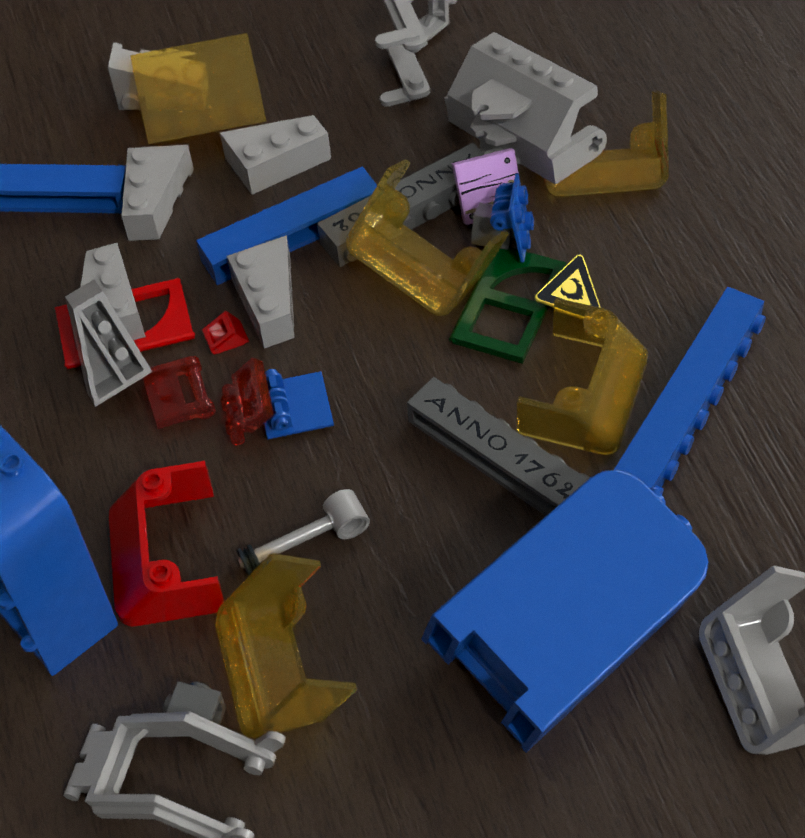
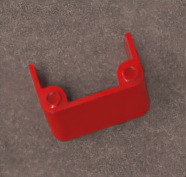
[109,461,227,626]

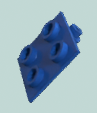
[490,173,534,263]
[256,369,334,439]

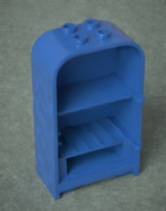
[0,425,118,676]
[421,470,709,753]

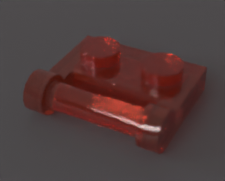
[143,356,216,429]

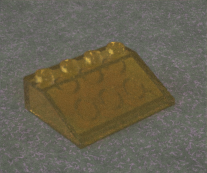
[130,33,266,144]

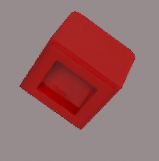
[202,311,249,355]

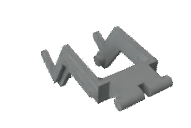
[375,0,457,106]
[63,712,286,838]

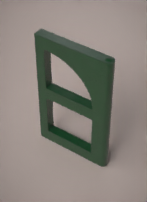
[449,247,567,364]

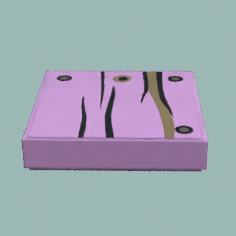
[452,148,519,225]

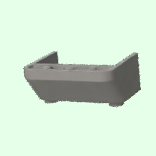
[699,565,805,755]

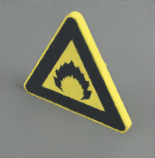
[535,255,603,322]

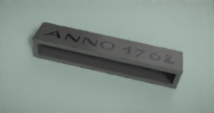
[317,143,485,267]
[407,377,590,516]

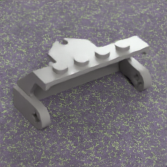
[444,32,607,185]

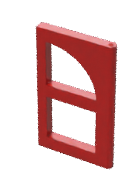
[55,278,195,370]

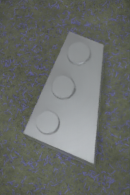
[65,279,153,407]

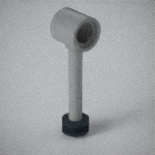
[237,489,370,576]

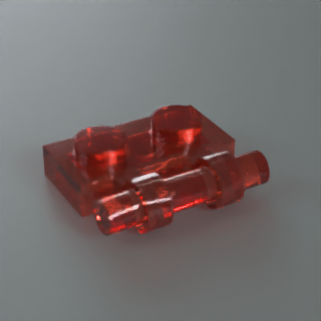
[220,357,274,445]

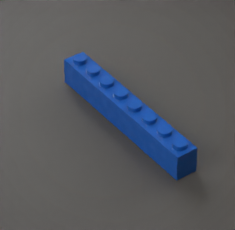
[614,287,766,494]

